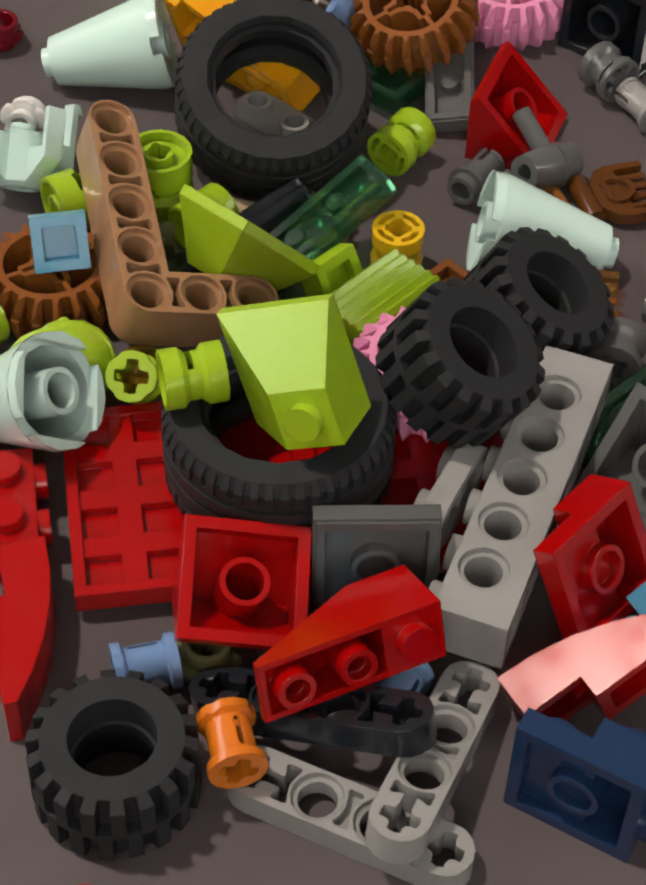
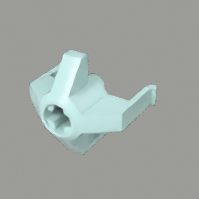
[0,104,83,193]

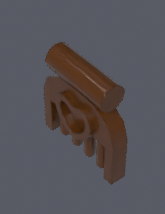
[566,160,646,225]

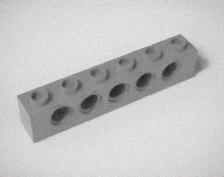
[429,345,614,669]

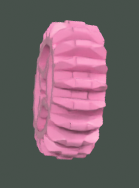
[474,0,564,51]

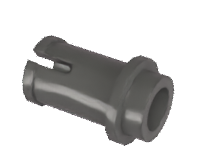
[447,148,505,205]

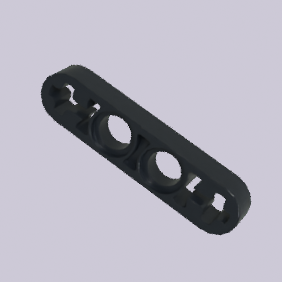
[188,665,438,758]

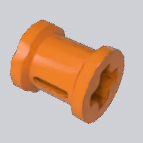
[196,697,269,789]

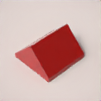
[465,41,568,170]
[172,514,312,650]

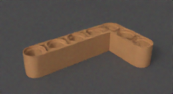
[76,100,279,347]

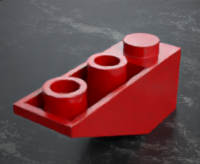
[253,565,446,724]

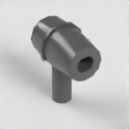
[511,106,584,189]

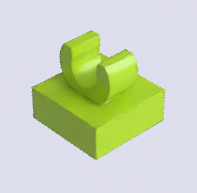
[300,243,363,297]

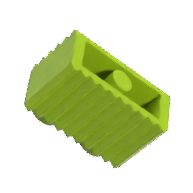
[330,248,441,346]

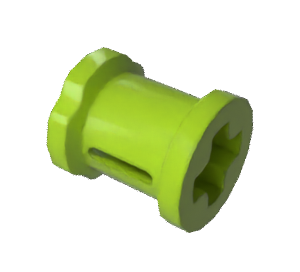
[105,350,161,404]

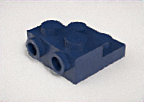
[503,707,646,863]

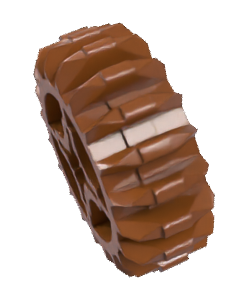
[349,0,480,77]
[0,223,108,340]

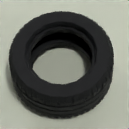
[175,0,373,200]
[161,336,397,551]

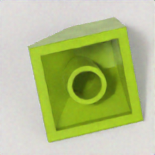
[179,184,320,292]
[216,293,371,450]

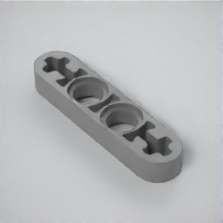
[365,660,500,865]
[226,745,476,885]

